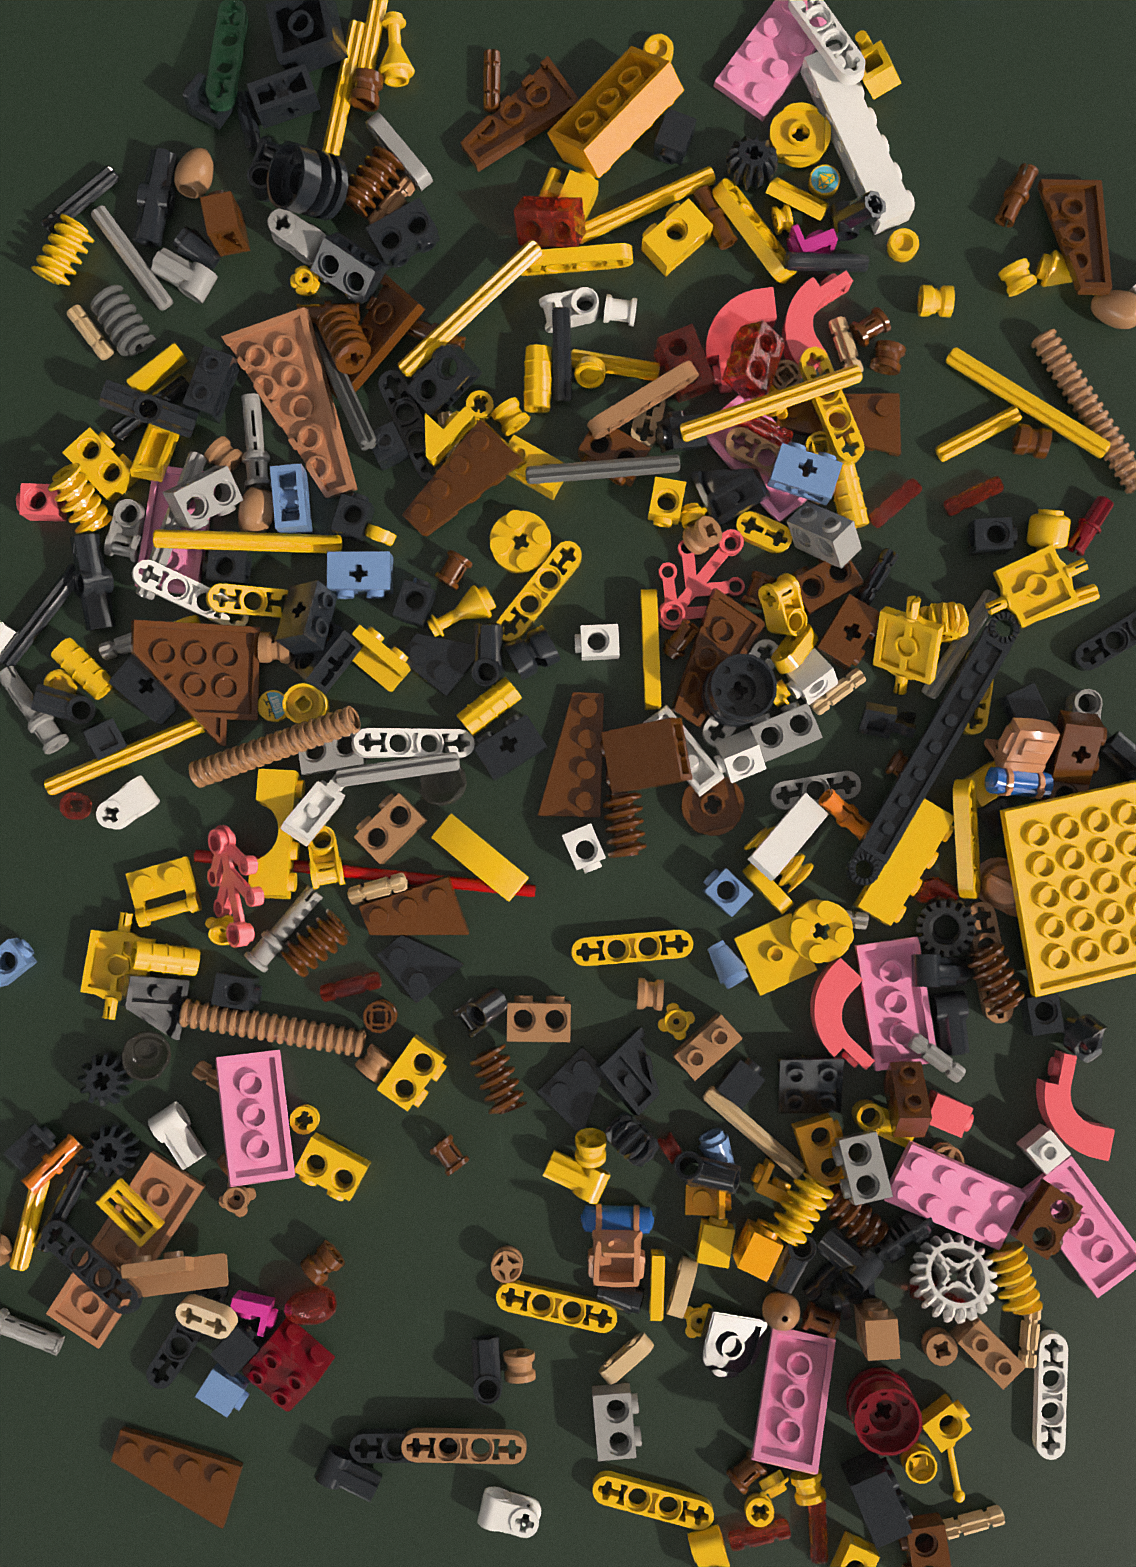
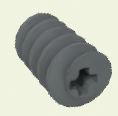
[91,285,156,356]

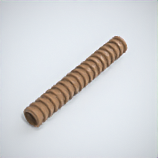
[1031,329,1136,494]
[189,706,361,788]
[179,999,366,1058]

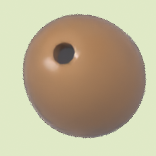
[174,148,213,198]
[1090,290,1136,329]
[238,486,274,533]
[762,1290,800,1331]

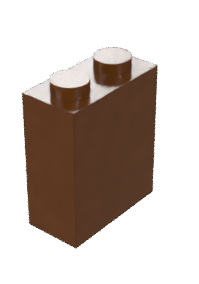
[600,718,693,794]

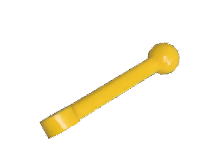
[947,1443,965,1503]

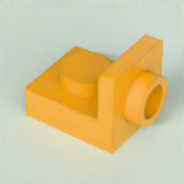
[751,1158,793,1203]
[685,1184,731,1220]

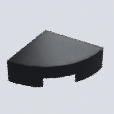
[977,796,1009,838]

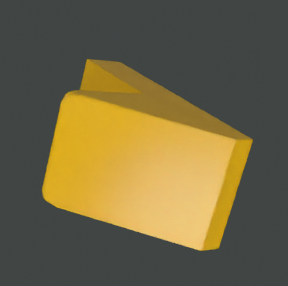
[425,407,477,468]

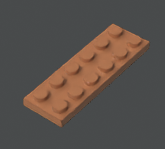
[46,1151,206,1349]

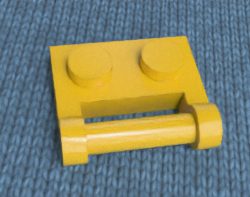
[125,857,202,928]

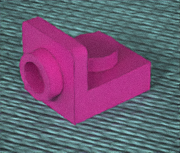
[786,224,838,253]
[231,1290,278,1337]

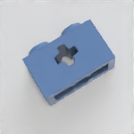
[767,442,843,505]
[270,463,313,534]
[327,551,393,599]

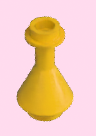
[378,11,415,87]
[1035,250,1072,287]
[427,585,496,637]

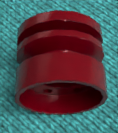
[846,1368,922,1456]

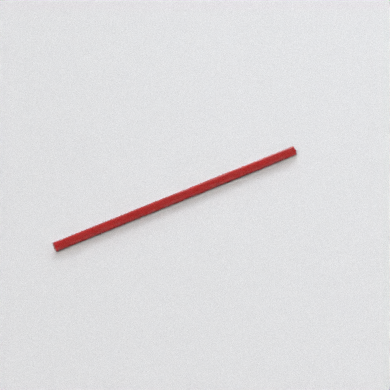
[194,849,536,897]

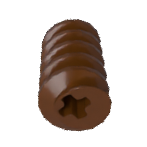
[345,146,406,219]
[315,304,371,374]
[603,792,647,858]
[280,909,350,977]
[964,944,1024,1015]
[470,1044,528,1115]
[820,1183,889,1249]

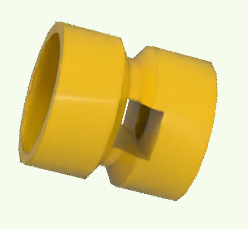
[282,683,330,725]

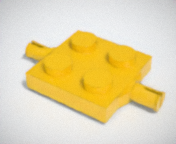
[985,544,1088,629]
[873,596,944,695]
[80,912,156,1020]

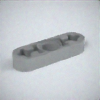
[365,112,433,192]
[770,771,861,810]

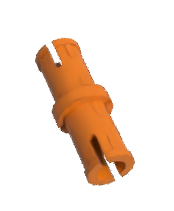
[818,789,870,840]
[21,1134,84,1195]

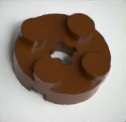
[681,777,744,836]

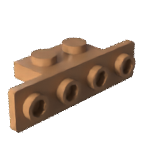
[99,1251,229,1302]

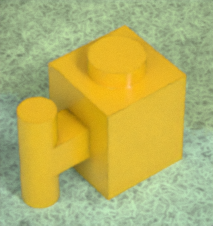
[855,30,901,99]
[537,167,599,224]

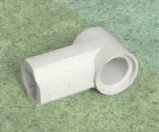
[148,1102,207,1170]

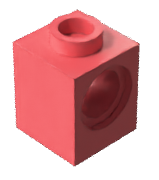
[16,483,67,521]
[928,1089,974,1138]

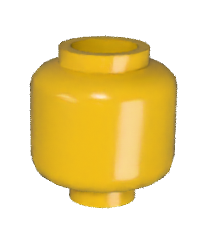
[1027,509,1071,552]

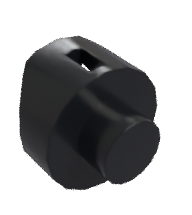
[1063,1014,1108,1063]

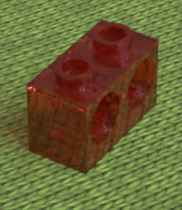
[514,196,586,248]
[722,320,786,400]
[653,324,715,403]

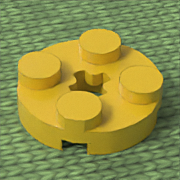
[768,102,831,168]
[490,510,551,574]
[789,899,854,963]

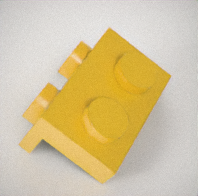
[352,625,411,692]

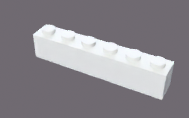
[800,43,915,235]

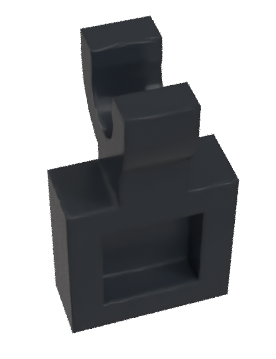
[858,701,916,739]

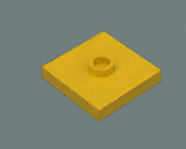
[733,913,817,996]

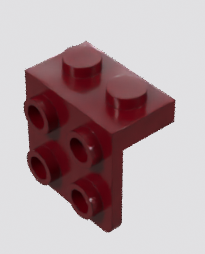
[242,1316,335,1411]

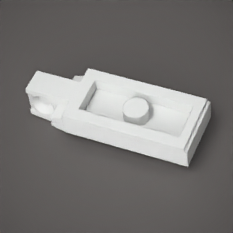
[281,774,345,847]

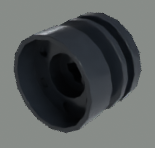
[267,141,348,221]
[701,653,777,727]

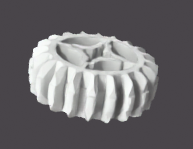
[910,1233,998,1324]

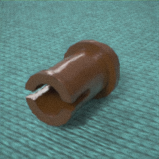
[663,619,700,660]

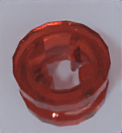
[59,792,92,820]
[657,1132,683,1164]

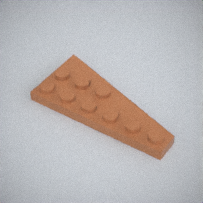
[221,307,358,498]

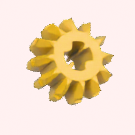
[918,601,969,644]

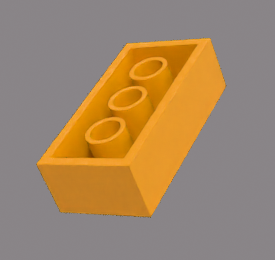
[547,46,684,178]

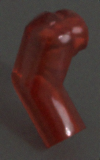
[914,877,959,903]

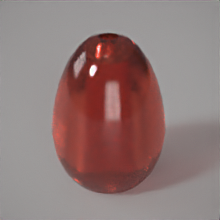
[284,1285,337,1325]

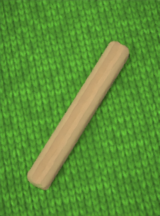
[702,1086,806,1179]

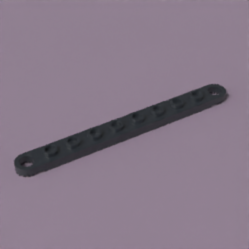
[846,612,1020,886]

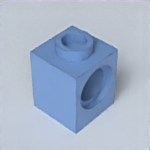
[702,868,753,917]
[0,938,37,987]
[195,1362,250,1417]

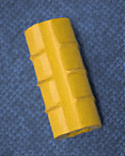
[523,344,553,413]
[833,463,869,529]
[51,637,113,700]
[457,677,522,736]
[130,941,200,976]

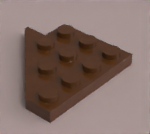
[131,620,260,746]

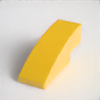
[431,813,529,902]

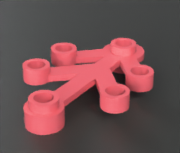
[658,529,745,631]
[207,825,264,948]

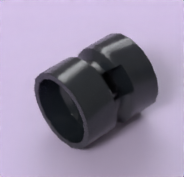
[504,625,561,681]

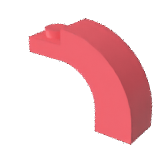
[782,270,853,378]
[704,287,777,394]
[810,957,875,1070]
[1036,1050,1115,1161]

